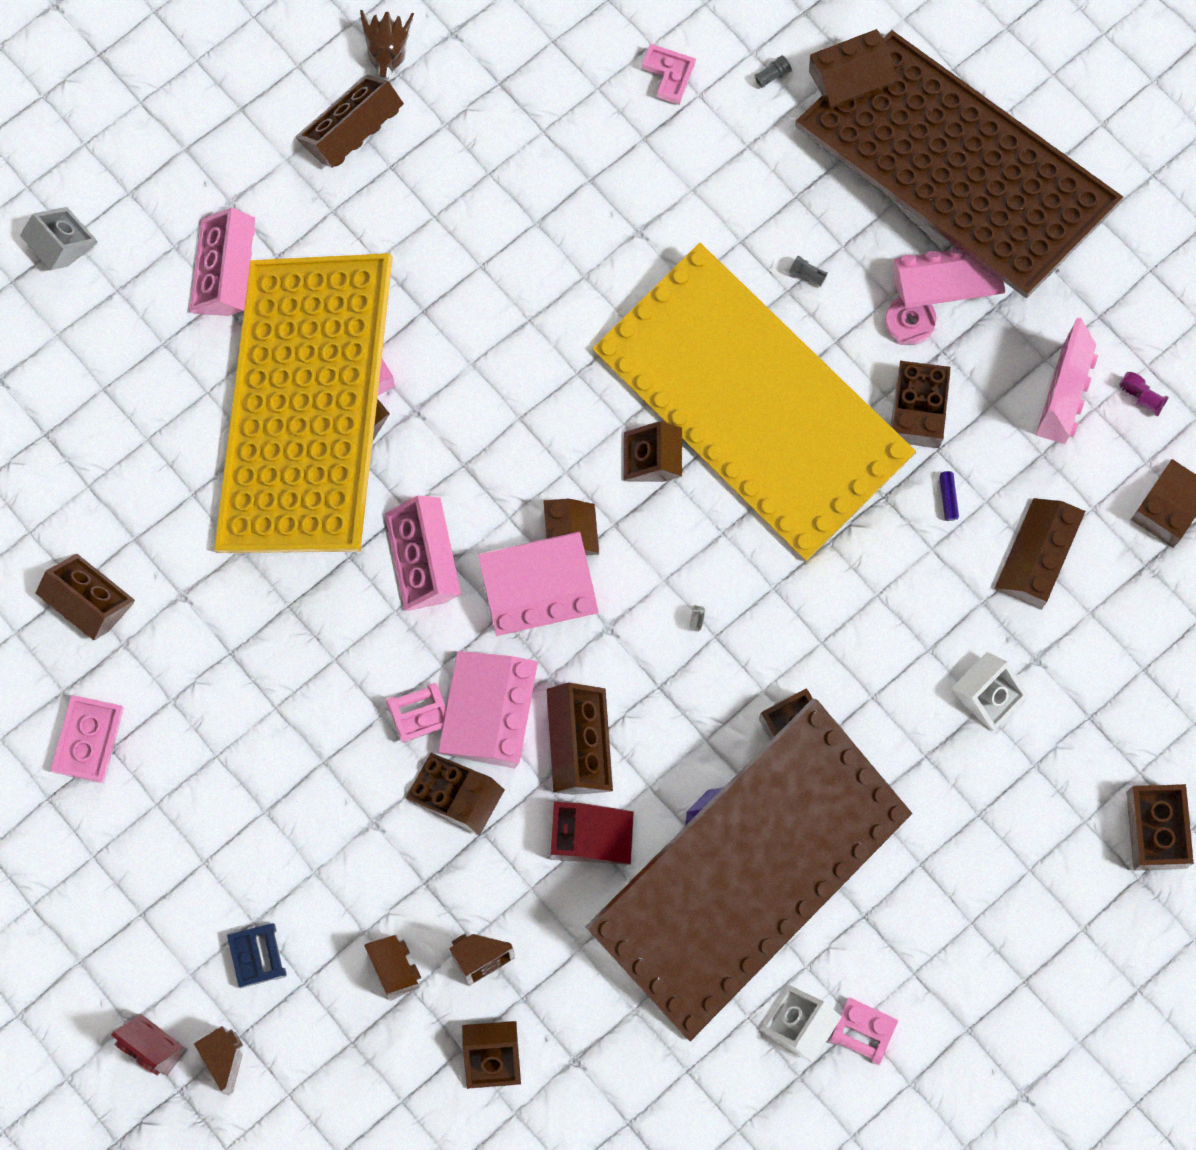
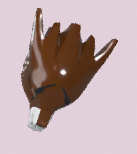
[360,10,414,81]

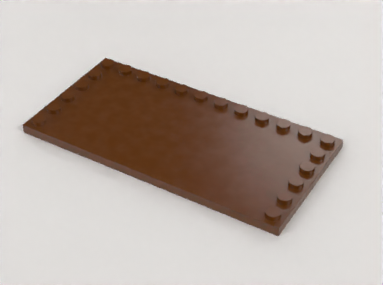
[795,30,1124,299]
[585,698,913,1042]

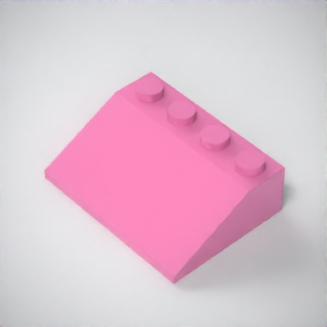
[1036,317,1098,444]
[478,531,599,636]
[438,651,538,769]

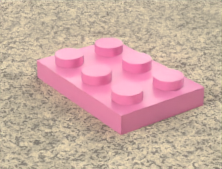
[50,695,124,784]

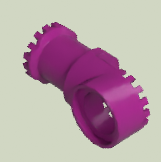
[1119,372,1169,417]

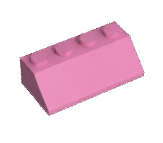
[189,207,255,316]
[893,247,1005,308]
[384,495,461,611]

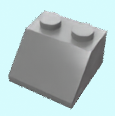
[20,207,98,270]

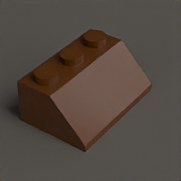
[809,29,897,109]
[35,553,135,641]
[449,934,515,986]

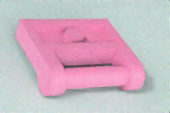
[386,682,446,743]
[829,997,899,1065]

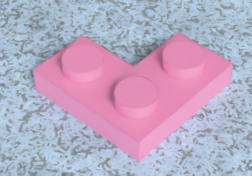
[642,44,696,105]

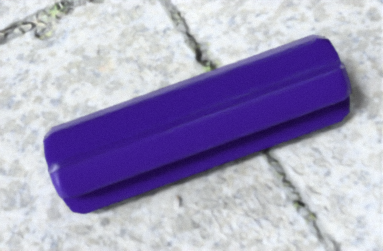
[939,471,959,521]

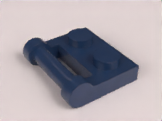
[227,923,287,989]

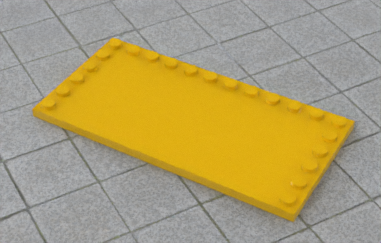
[592,242,917,562]
[214,253,393,553]

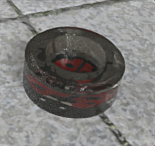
[689,605,705,632]

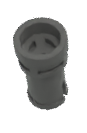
[754,55,792,88]
[789,255,828,287]

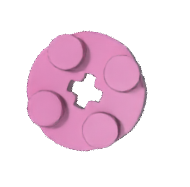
[885,297,937,345]

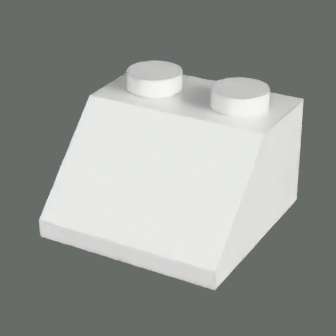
[952,651,1028,732]
[760,984,841,1063]

